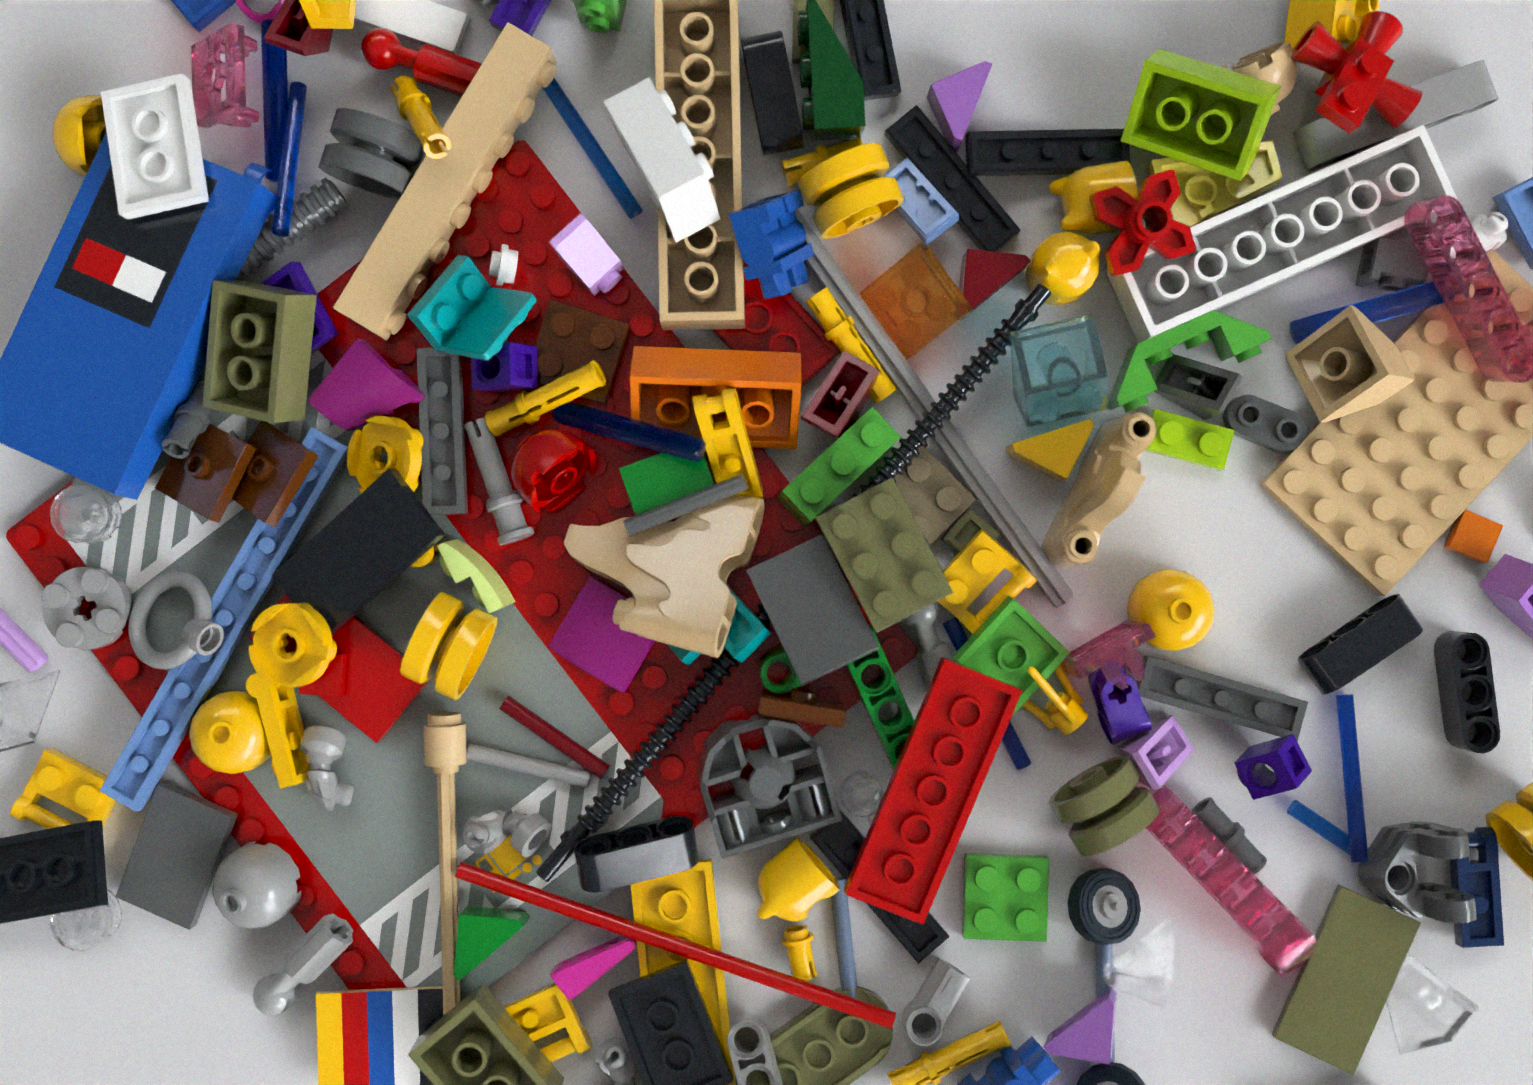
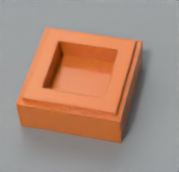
[1444,509,1503,563]

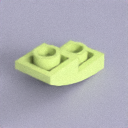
[437,539,516,614]

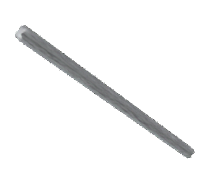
[795,209,1073,608]

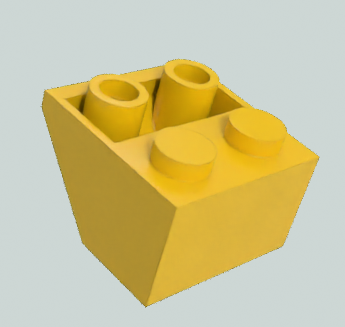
[1284,0,1379,64]

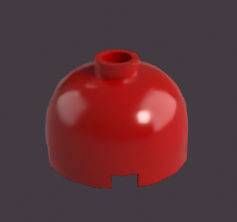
[511,428,597,512]

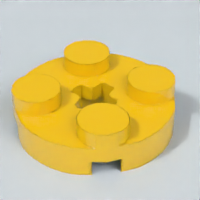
[347,416,423,493]
[249,603,337,688]

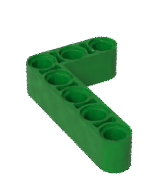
[758,624,914,771]

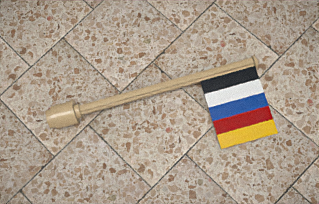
[316,711,467,1085]

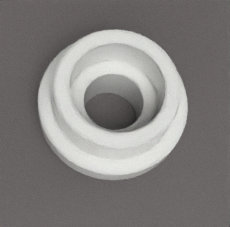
[489,244,518,286]

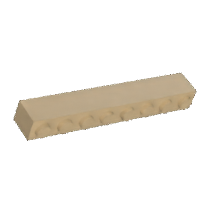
[333,22,557,341]

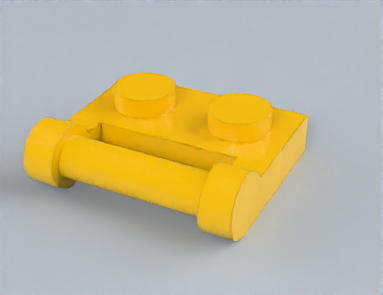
[938,528,1038,634]
[10,748,116,829]
[503,983,592,1062]

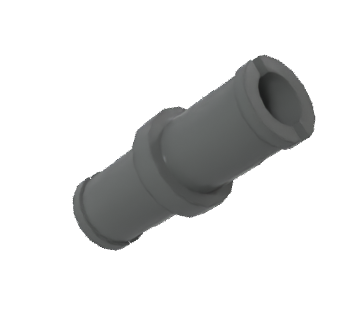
[162,381,212,459]
[1191,797,1267,876]

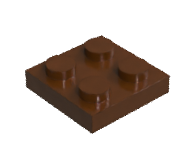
[535,300,630,405]

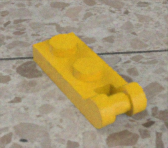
[693,387,763,498]
[246,673,310,789]

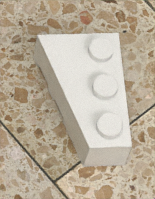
[603,78,721,243]

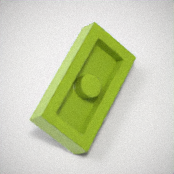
[1144,409,1235,471]

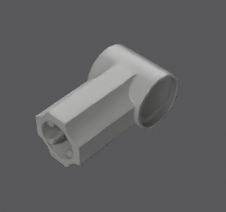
[902,957,970,1046]

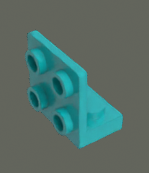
[407,255,537,360]

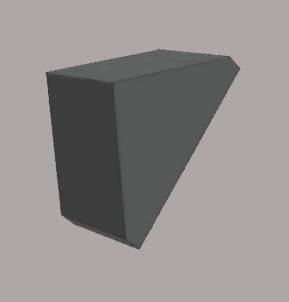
[1154,354,1243,420]

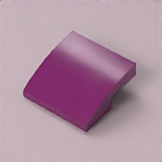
[548,576,655,693]

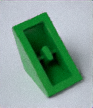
[454,906,530,981]

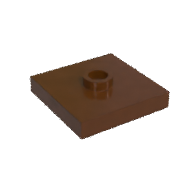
[231,421,319,527]
[155,423,257,523]
[758,689,847,728]

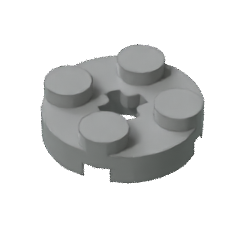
[41,567,133,650]

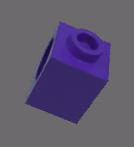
[471,342,538,393]
[1234,734,1312,800]

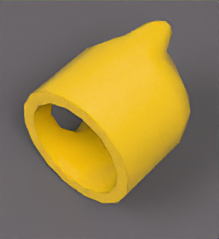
[1048,161,1138,235]
[1025,232,1101,306]
[757,836,841,921]

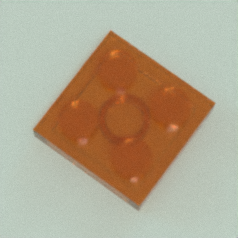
[859,242,973,360]

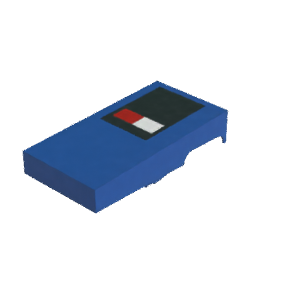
[0,131,286,500]

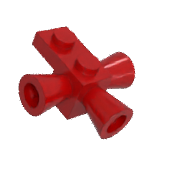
[1291,11,1423,134]

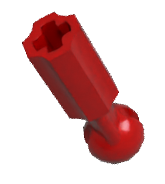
[361,28,482,97]

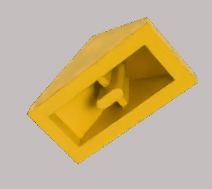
[1006,418,1094,481]

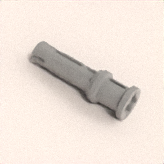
[464,418,534,545]

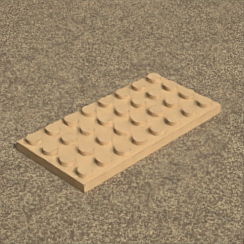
[1259,250,1533,596]

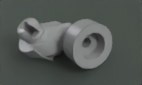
[300,726,354,812]
[463,809,552,857]
[596,1037,636,1085]

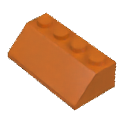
[630,346,801,449]

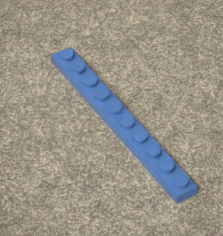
[100,427,348,812]

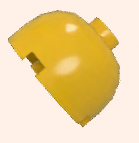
[52,95,106,177]
[1127,569,1215,651]
[189,690,271,774]

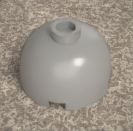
[212,841,302,929]

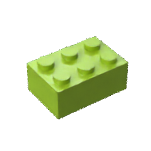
[1121,48,1281,181]

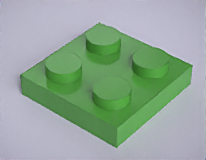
[953,596,1070,714]
[962,853,1049,942]

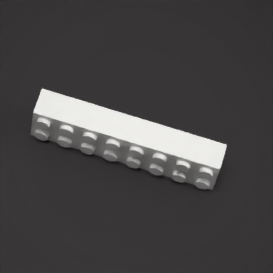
[1105,125,1458,343]

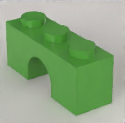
[776,407,901,528]

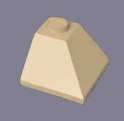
[1284,305,1416,423]

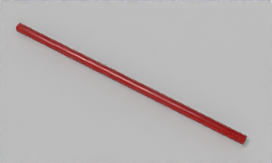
[455,861,896,1029]

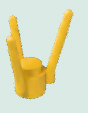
[1022,664,1089,735]

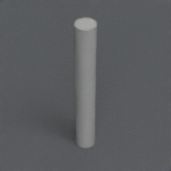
[467,743,591,788]

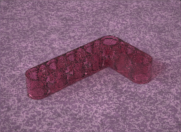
[1405,196,1533,383]
[1146,785,1318,980]

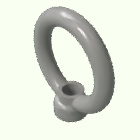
[128,571,224,669]

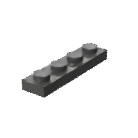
[417,348,468,515]
[1136,655,1308,741]

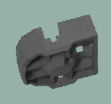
[698,712,842,859]

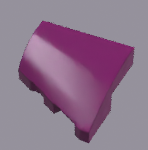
[307,338,426,431]

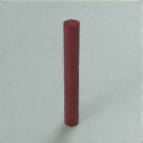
[499,696,610,779]

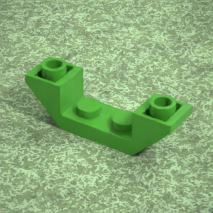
[1107,310,1272,413]

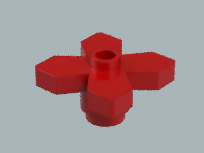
[1089,169,1196,277]

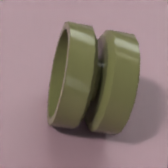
[1048,755,1160,856]

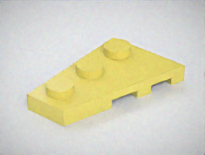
[1148,140,1283,227]

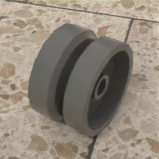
[318,108,423,200]

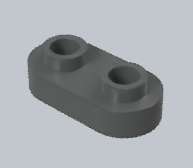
[1223,395,1307,453]

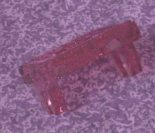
[191,23,259,129]
[1061,620,1156,690]

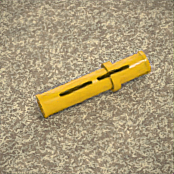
[391,75,451,159]
[805,286,897,404]
[485,360,606,437]
[887,1020,1011,1085]

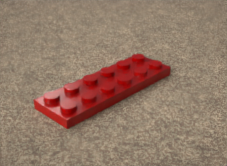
[843,657,1023,925]

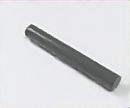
[624,473,748,536]

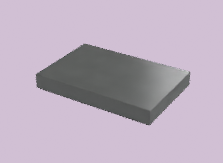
[746,534,879,686]
[115,781,238,930]

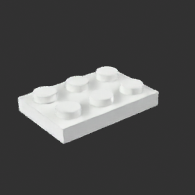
[101,73,209,219]

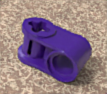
[1088,660,1152,745]

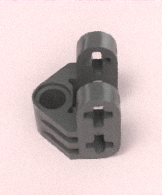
[1358,822,1477,923]

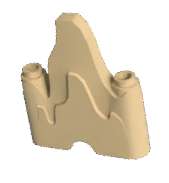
[1041,412,1157,568]
[564,494,765,658]

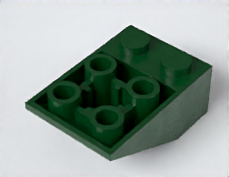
[797,0,866,141]

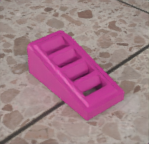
[550,936,637,1000]

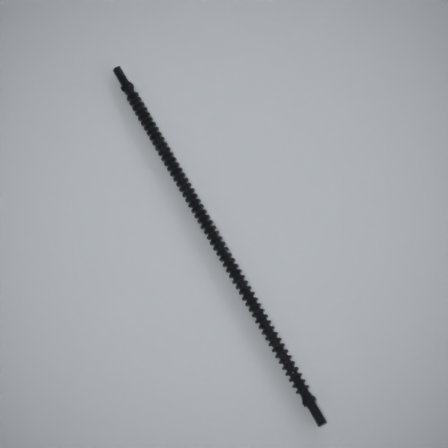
[536,284,1051,882]

